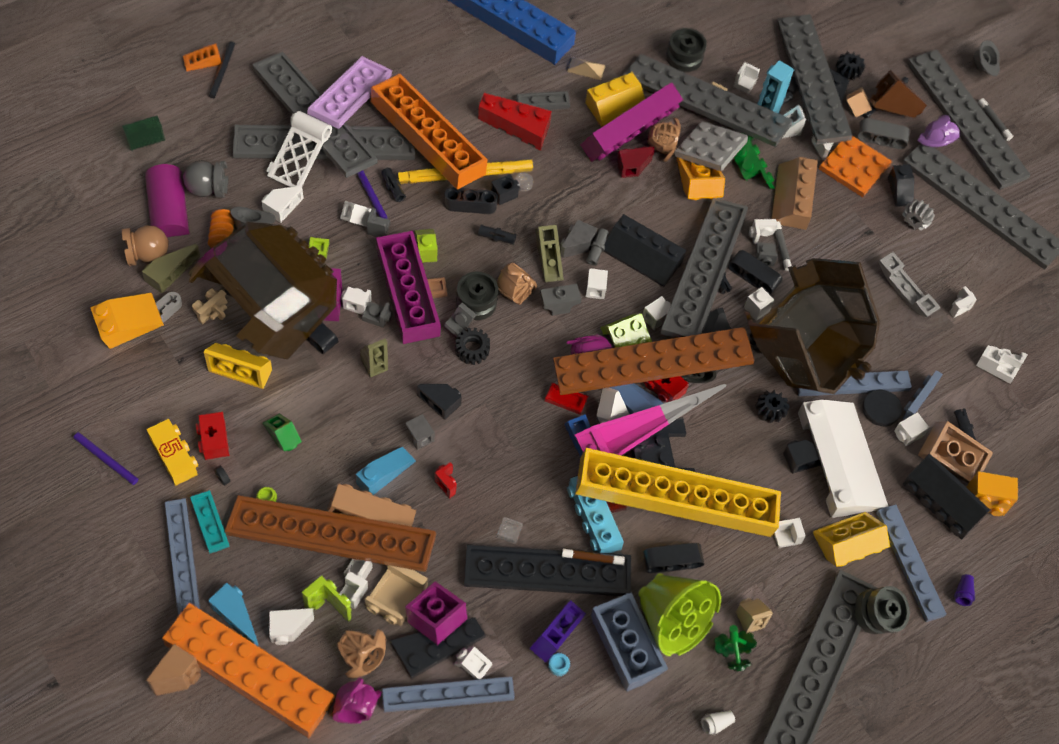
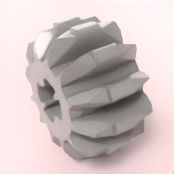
[902,199,935,230]

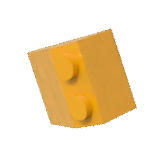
[677,157,725,200]
[91,293,164,349]

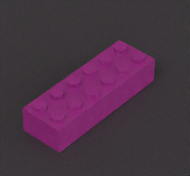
[580,82,683,162]
[376,231,441,344]

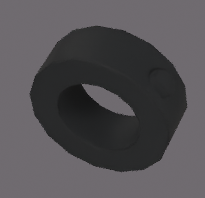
[214,465,231,486]

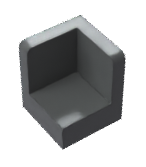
[367,208,390,237]

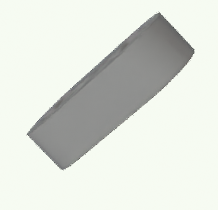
[156,292,182,322]

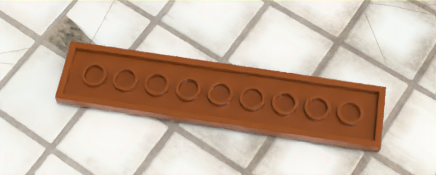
[553,327,754,395]
[225,495,436,572]

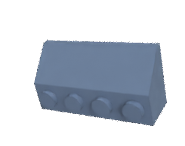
[590,593,668,692]

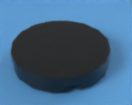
[862,390,902,427]

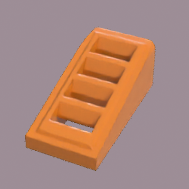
[183,44,221,71]

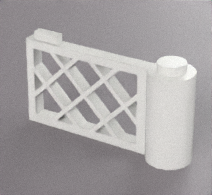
[267,111,332,187]

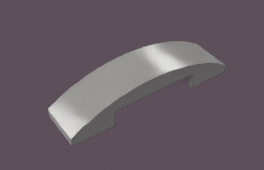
[879,252,941,318]

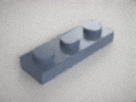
[903,370,943,420]

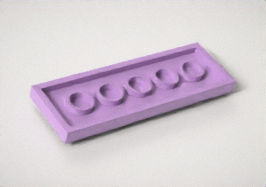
[307,56,392,129]

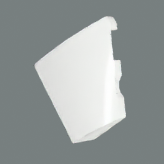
[976,345,1028,384]

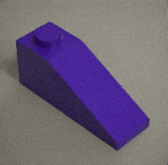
[530,600,586,663]

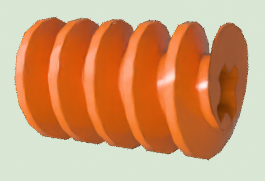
[208,209,234,251]

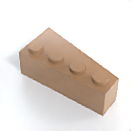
[327,484,416,527]

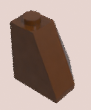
[870,69,927,118]

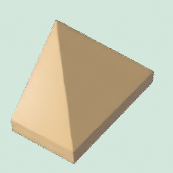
[568,57,605,80]

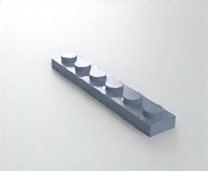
[797,371,912,396]
[165,498,200,617]
[876,505,946,622]
[383,677,515,712]

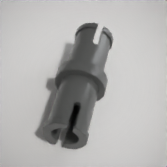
[586,228,609,266]

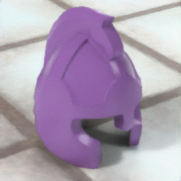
[918,115,959,147]

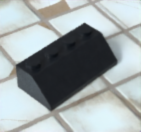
[604,214,686,287]
[903,453,990,540]

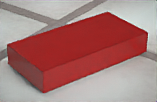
[545,383,588,415]

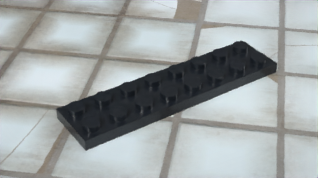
[464,545,631,596]

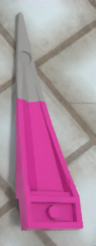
[575,384,726,456]

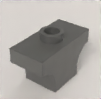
[540,284,582,316]

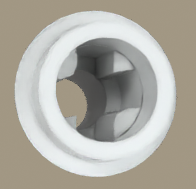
[701,710,735,735]

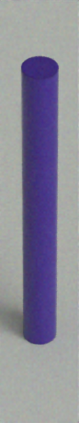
[357,170,387,219]
[74,432,138,485]

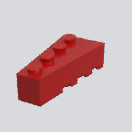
[478,93,552,151]

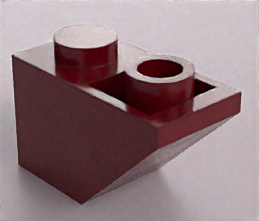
[617,147,655,178]

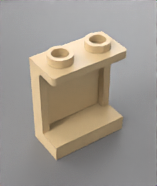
[365,565,428,626]

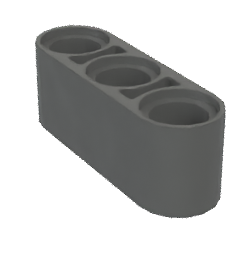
[858,118,910,149]

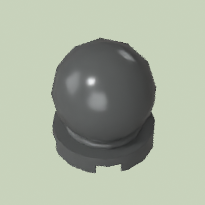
[183,160,228,198]

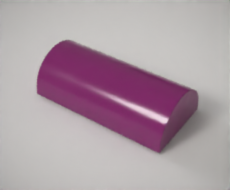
[145,164,190,237]

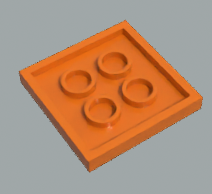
[819,136,892,198]

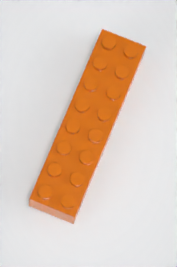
[371,74,488,190]
[163,603,334,738]

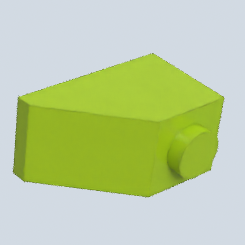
[415,229,437,263]

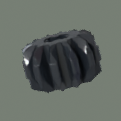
[836,51,865,80]
[756,390,789,423]

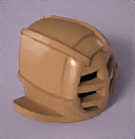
[647,118,681,162]
[497,262,537,305]
[337,629,386,678]

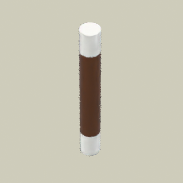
[562,549,625,565]

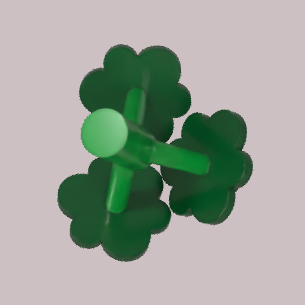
[714,625,757,671]

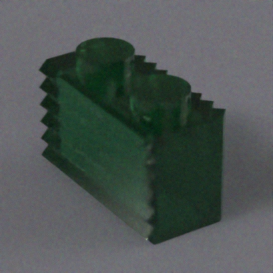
[122,115,165,151]

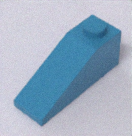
[356,447,416,495]
[208,583,259,646]

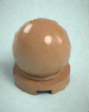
[122,225,169,266]

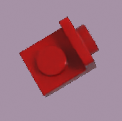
[434,462,457,499]

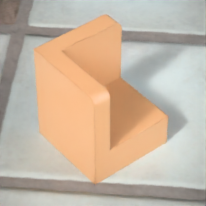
[847,88,872,117]

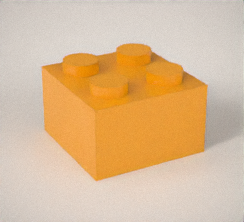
[966,471,1018,516]

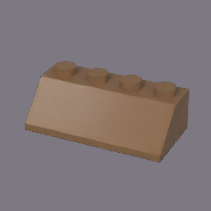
[771,157,818,230]

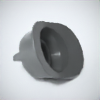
[973,40,1000,76]
[231,207,275,230]

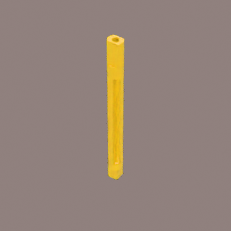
[398,159,533,184]

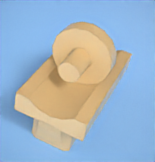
[192,288,228,324]

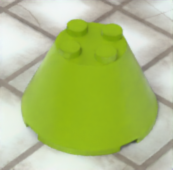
[639,573,721,657]

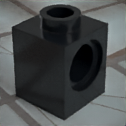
[491,174,520,205]

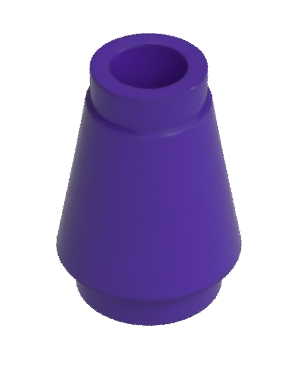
[954,574,975,606]

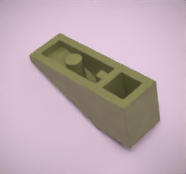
[535,225,564,283]
[142,244,200,293]
[360,338,388,378]

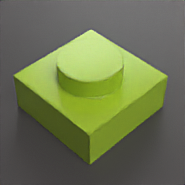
[309,237,329,259]

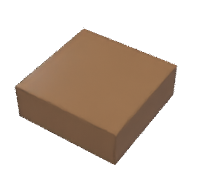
[427,277,448,298]

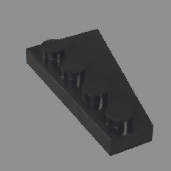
[390,617,486,679]

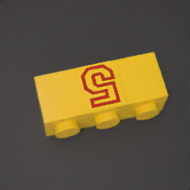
[146,419,198,486]

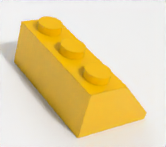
[585,72,645,127]
[204,343,272,389]
[813,512,890,567]

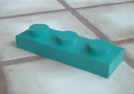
[190,490,230,554]

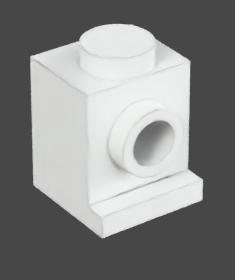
[341,287,372,315]

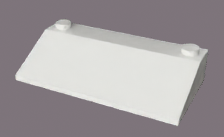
[798,400,888,518]

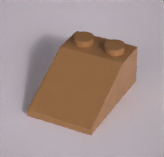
[918,421,993,483]

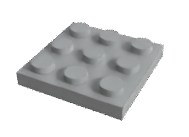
[675,121,748,171]

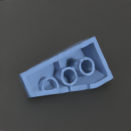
[602,383,663,414]

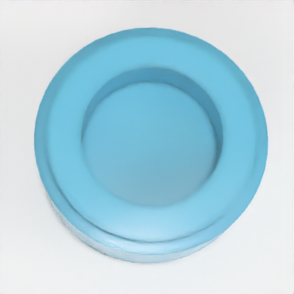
[548,653,570,676]

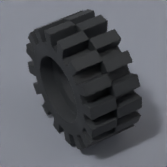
[455,327,490,365]

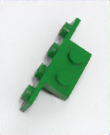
[734,133,775,189]

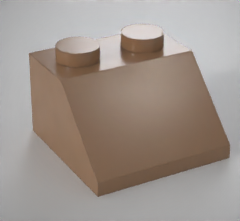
[147,644,201,695]

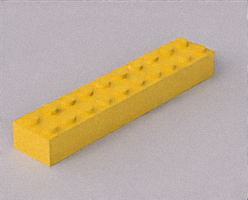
[575,448,781,537]

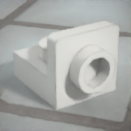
[749,219,777,244]
[949,286,977,318]
[454,647,493,680]

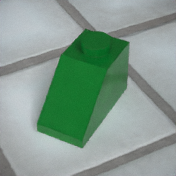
[263,413,302,452]

